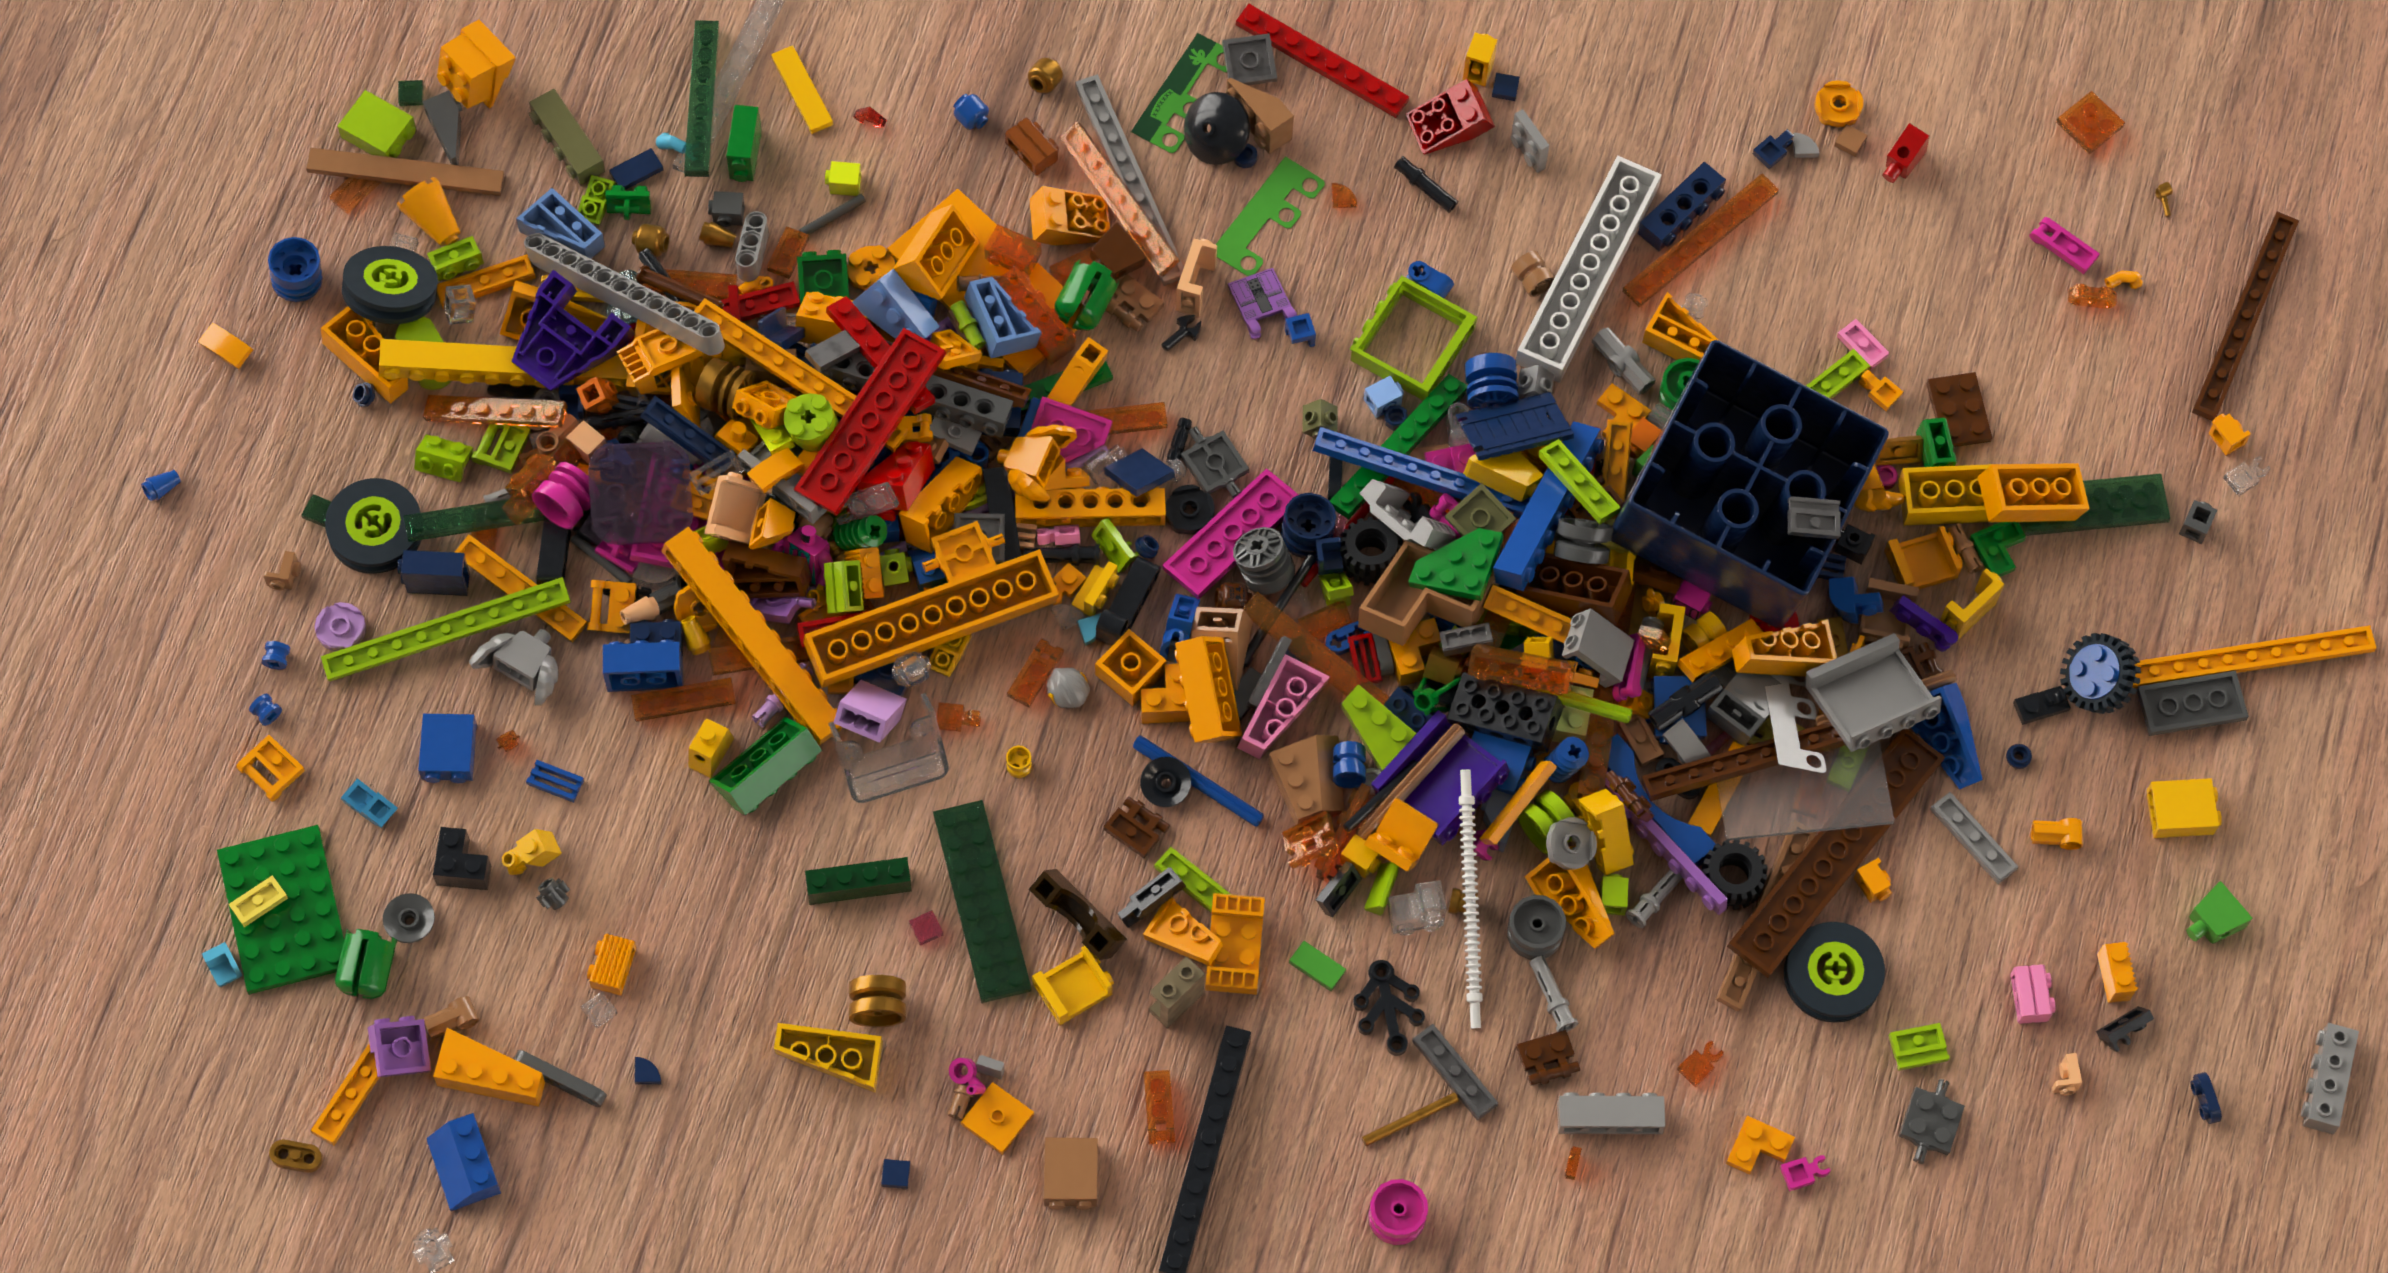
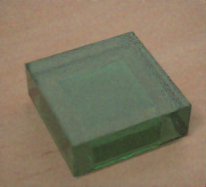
[398,80,424,106]
[301,494,331,527]

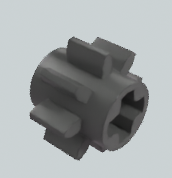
[536,878,570,910]

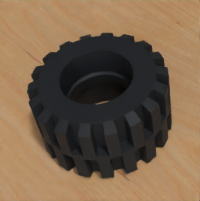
[1340,517,1403,586]
[1701,839,1768,910]

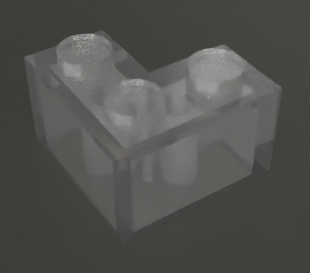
[1387,880,1447,936]

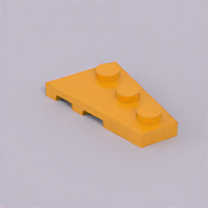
[1143,897,1223,966]

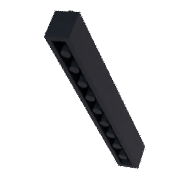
[1158,1025,1251,1273]

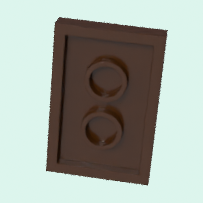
[1926,372,1992,447]

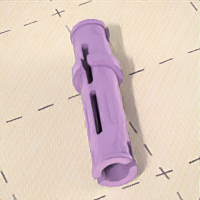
[752,662,813,727]

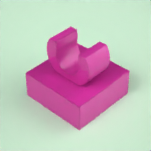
[1463,830,1499,861]

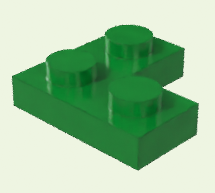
[1969,522,2026,577]

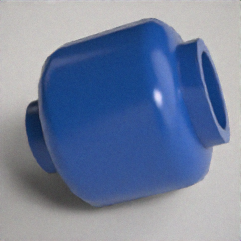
[953,94,989,130]

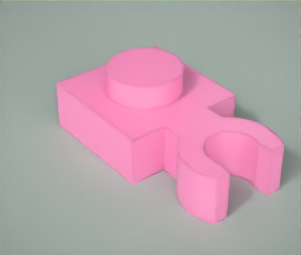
[1037,524,1080,547]

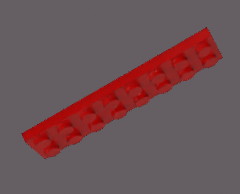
[794,328,946,516]

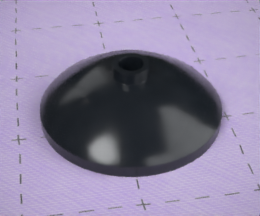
[1184,92,1250,165]

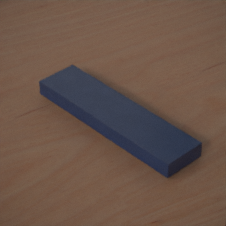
[640,396,737,475]

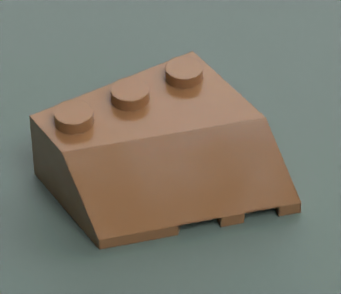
[1268,735,1344,830]

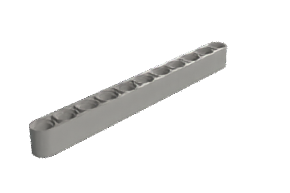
[524,233,725,355]

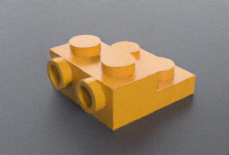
[732,380,797,429]

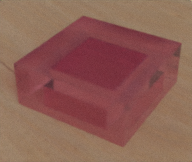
[909,910,943,946]

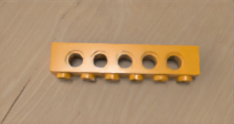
[1015,486,1166,527]

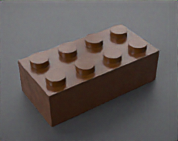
[1518,553,1632,626]

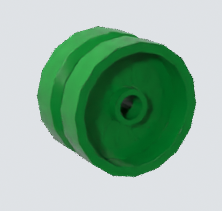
[1658,358,1700,416]

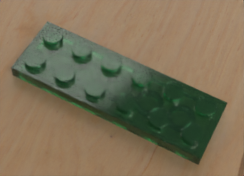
[2020,474,2171,536]

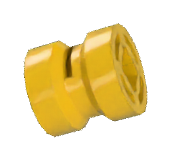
[1006,745,1032,778]

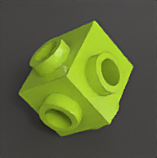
[880,548,913,586]

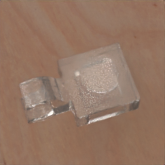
[1083,444,1128,485]

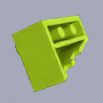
[1341,684,1416,772]

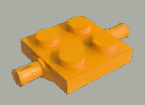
[922,521,1005,582]

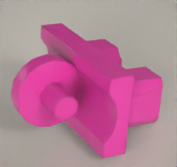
[595,531,641,575]

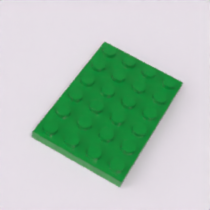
[217,825,344,995]

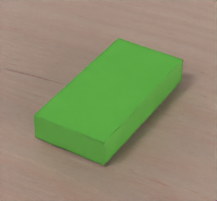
[1289,941,1346,991]

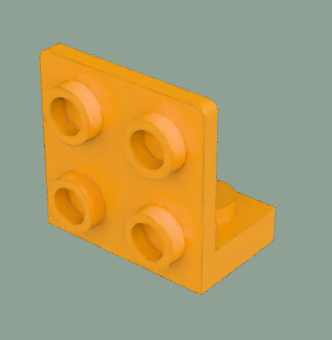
[1364,798,1439,872]

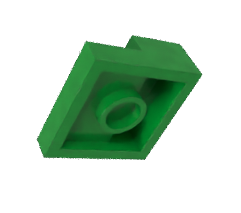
[797,250,849,304]

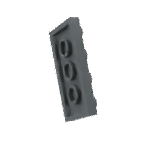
[2137,671,2249,736]

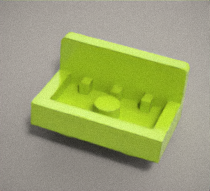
[427,236,484,281]
[414,434,473,482]

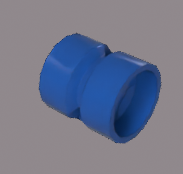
[1333,741,1366,789]

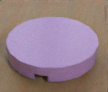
[314,602,366,651]

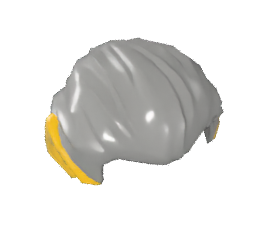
[1046,668,1090,708]

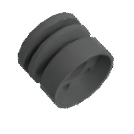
[1233,527,1295,595]

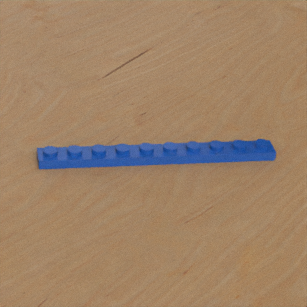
[1312,427,1531,518]

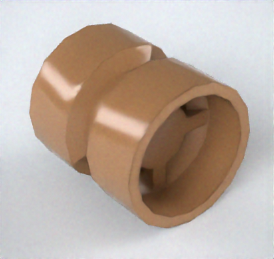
[1511,251,1555,297]

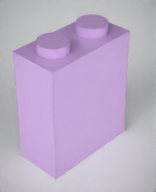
[833,680,907,743]

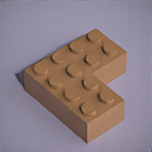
[1358,541,1495,646]

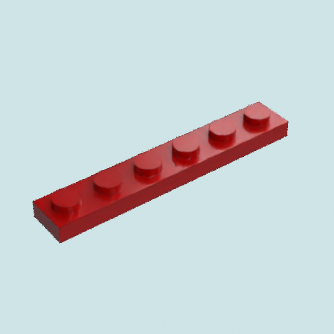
[826,296,935,415]

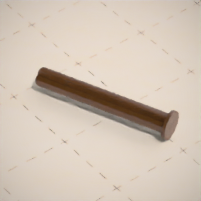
[636,265,724,309]

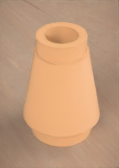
[620,596,660,625]

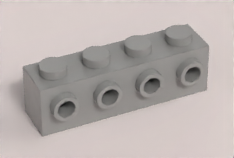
[2301,1023,2359,1134]
[1557,1092,1665,1134]

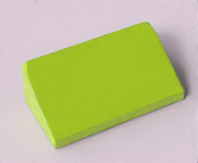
[1364,862,1400,916]

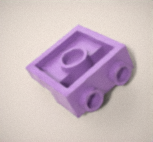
[368,1016,431,1077]

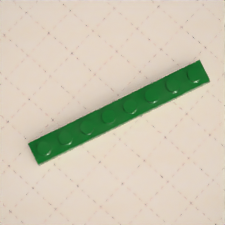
[1330,374,1468,520]

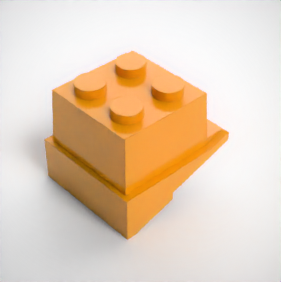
[437,19,516,109]

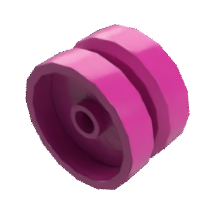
[1368,1179,1428,1245]

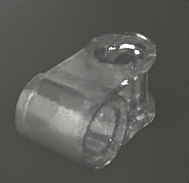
[1446,403,1470,447]

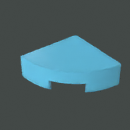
[1077,613,1101,646]

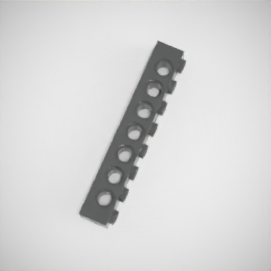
[814,352,1013,438]

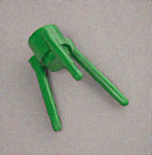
[1413,677,1461,715]

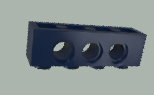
[1637,161,1726,251]

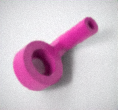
[949,1058,986,1095]

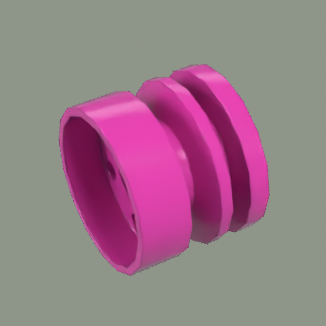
[532,462,600,529]

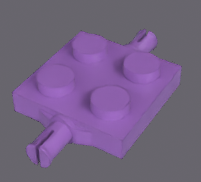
[749,587,816,624]

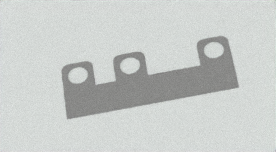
[1765,675,1827,773]

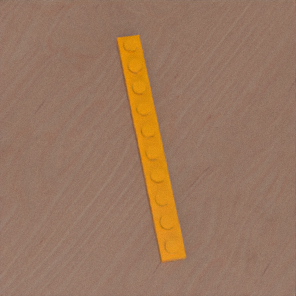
[694,298,908,452]
[2132,625,2376,688]

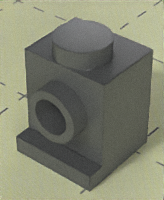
[2179,500,2217,544]

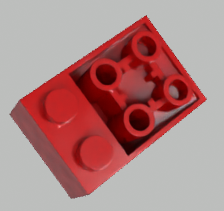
[1406,79,1495,155]

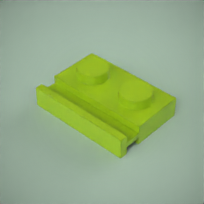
[1888,1023,1950,1071]

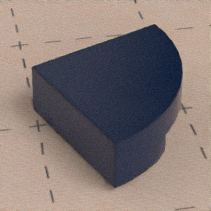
[634,1057,661,1085]

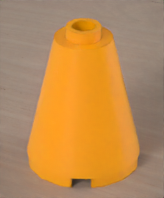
[397,177,460,246]

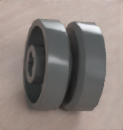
[1554,518,1613,564]
[1507,895,1566,960]

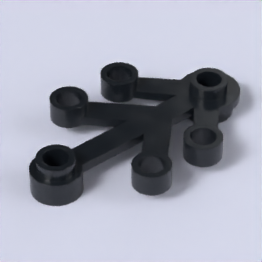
[1353,960,1425,1056]

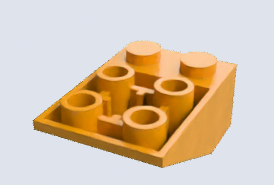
[1030,186,1110,245]

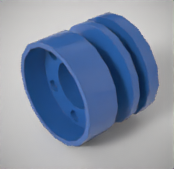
[268,237,323,302]
[1465,353,1519,410]

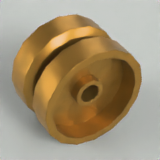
[849,975,906,1027]

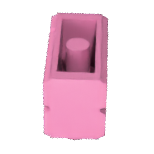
[2010,965,2055,1024]

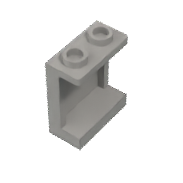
[1562,609,1634,688]

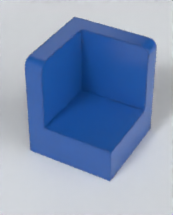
[1285,313,1316,347]

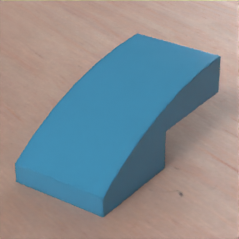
[340,778,398,828]

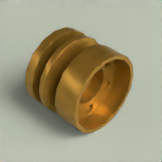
[695,357,758,421]

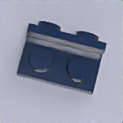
[1384,686,1435,734]

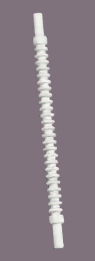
[1459,770,1483,1028]

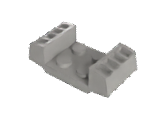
[1360,479,1457,550]

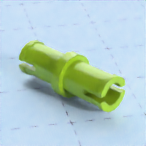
[950,300,986,349]

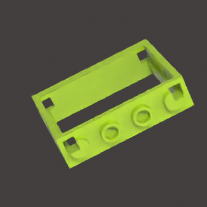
[1349,275,1477,400]

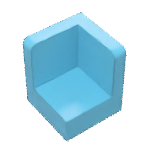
[202,942,243,987]

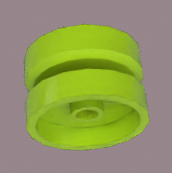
[1518,790,1575,855]

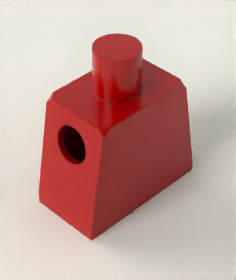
[1882,123,1930,183]

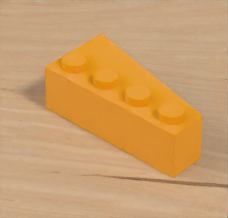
[1731,619,1837,677]
[433,1028,545,1107]

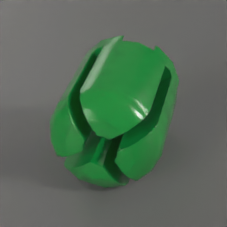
[1054,260,1119,331]
[335,929,397,999]

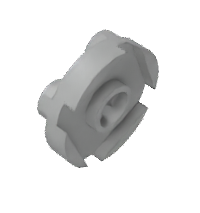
[1546,817,1597,870]

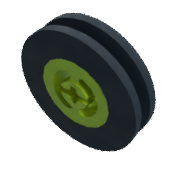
[342,246,438,324]
[325,478,424,574]
[1784,922,1885,1023]

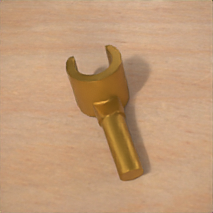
[2155,182,2173,217]

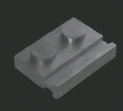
[1788,497,1840,539]

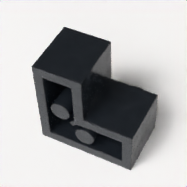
[433,827,492,890]

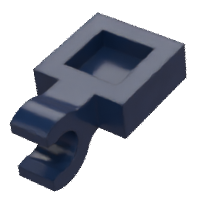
[1752,129,1794,169]

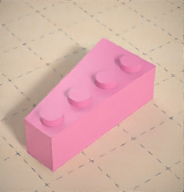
[1237,654,1330,759]

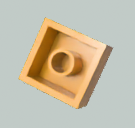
[1095,629,1167,706]

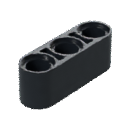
[537,518,571,585]

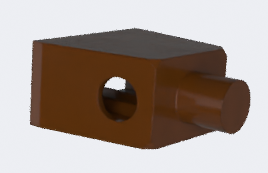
[1090,222,1147,280]

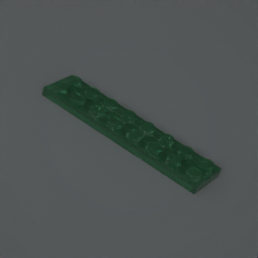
[933,800,1032,1003]

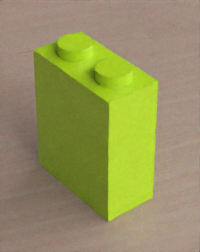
[337,90,416,158]

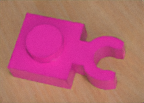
[1780,1155,1831,1192]

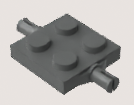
[1181,426,1249,498]
[1899,1079,1965,1164]

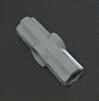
[1592,327,1656,395]

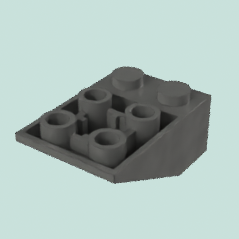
[1706,673,1782,747]

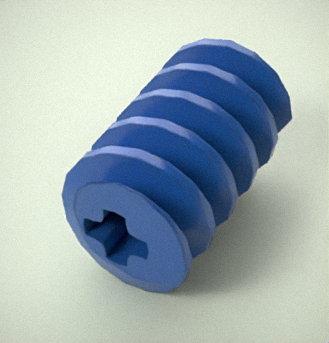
[1543,736,1589,783]

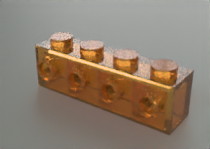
[996,266,1076,365]
[1467,644,1576,695]

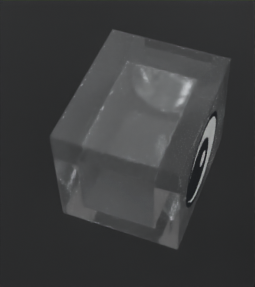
[444,284,476,325]

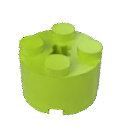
[784,393,839,452]

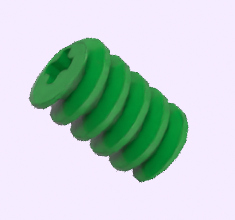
[833,515,887,551]

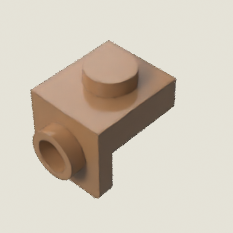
[264,551,301,591]

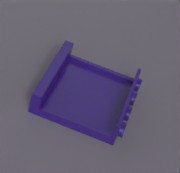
[1371,710,1510,846]

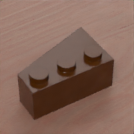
[722,540,812,598]

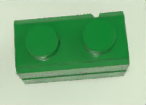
[1916,418,1957,467]

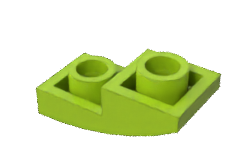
[578,175,616,225]

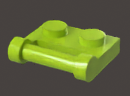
[470,415,532,474]

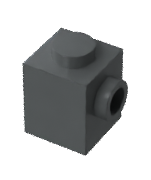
[708,191,745,227]

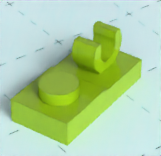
[1091,518,1139,573]

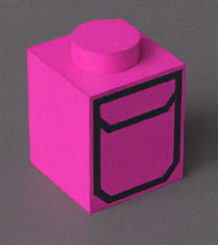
[1672,580,1713,621]

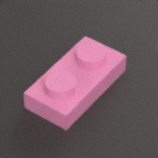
[1837,319,1889,370]

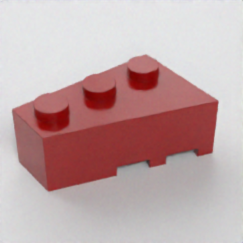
[857,441,935,511]

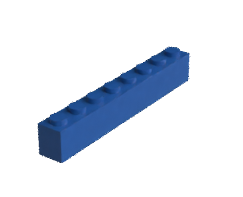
[1493,421,1604,591]

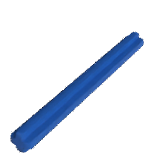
[1133,736,1264,826]

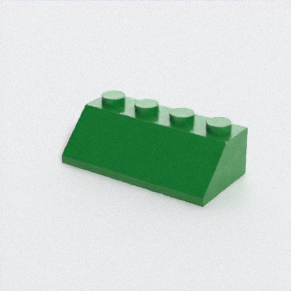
[709,717,822,815]

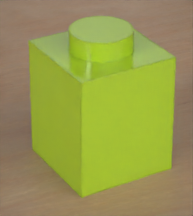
[1600,874,1629,916]

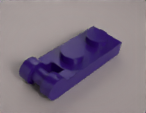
[1889,595,1958,652]

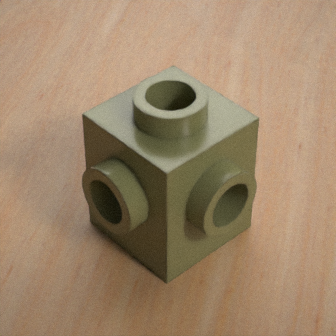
[1302,399,1338,440]

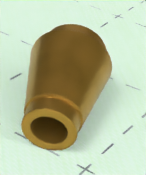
[699,221,736,248]

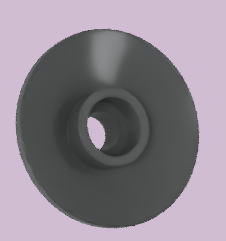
[383,893,435,943]

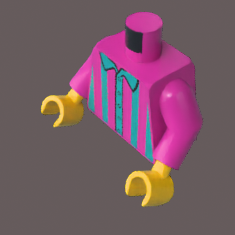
[771,525,834,604]

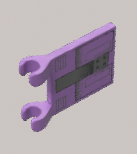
[1228,268,1297,339]

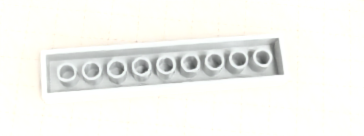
[1516,155,1662,383]

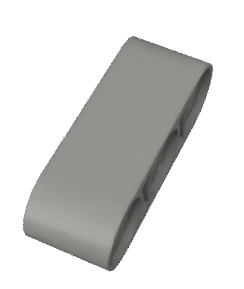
[735,211,769,282]

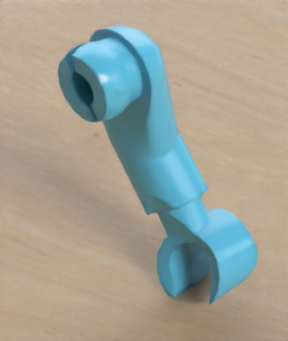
[656,132,703,163]

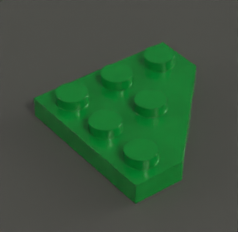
[1408,528,1504,601]

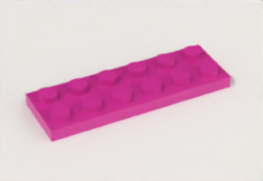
[1162,468,1299,600]

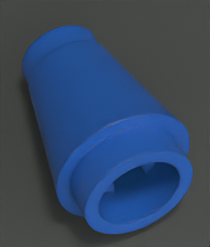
[141,470,181,501]

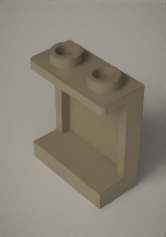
[1149,957,1205,1029]

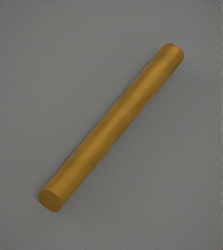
[1362,1092,1459,1146]

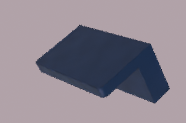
[758,307,805,350]

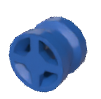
[261,641,291,670]
[249,694,282,726]

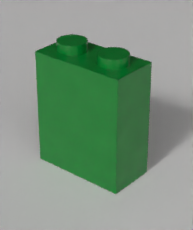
[726,105,762,182]

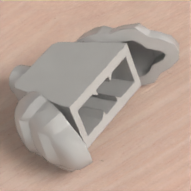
[469,629,558,705]

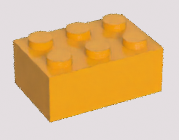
[795,292,875,344]

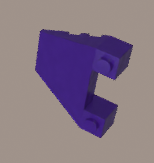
[512,270,635,391]

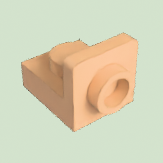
[2052,1053,2082,1096]

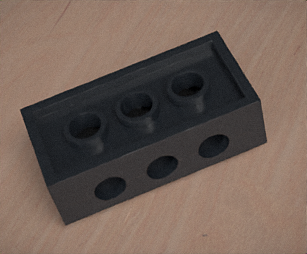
[1447,672,1564,753]

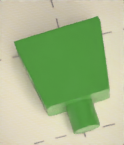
[2186,881,2253,944]

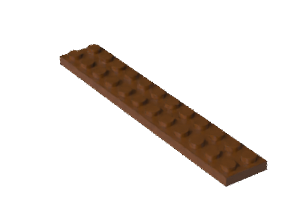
[1727,729,1945,978]

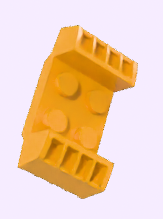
[617,329,722,395]
[1205,893,1265,995]

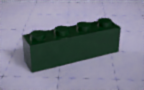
[805,857,912,905]

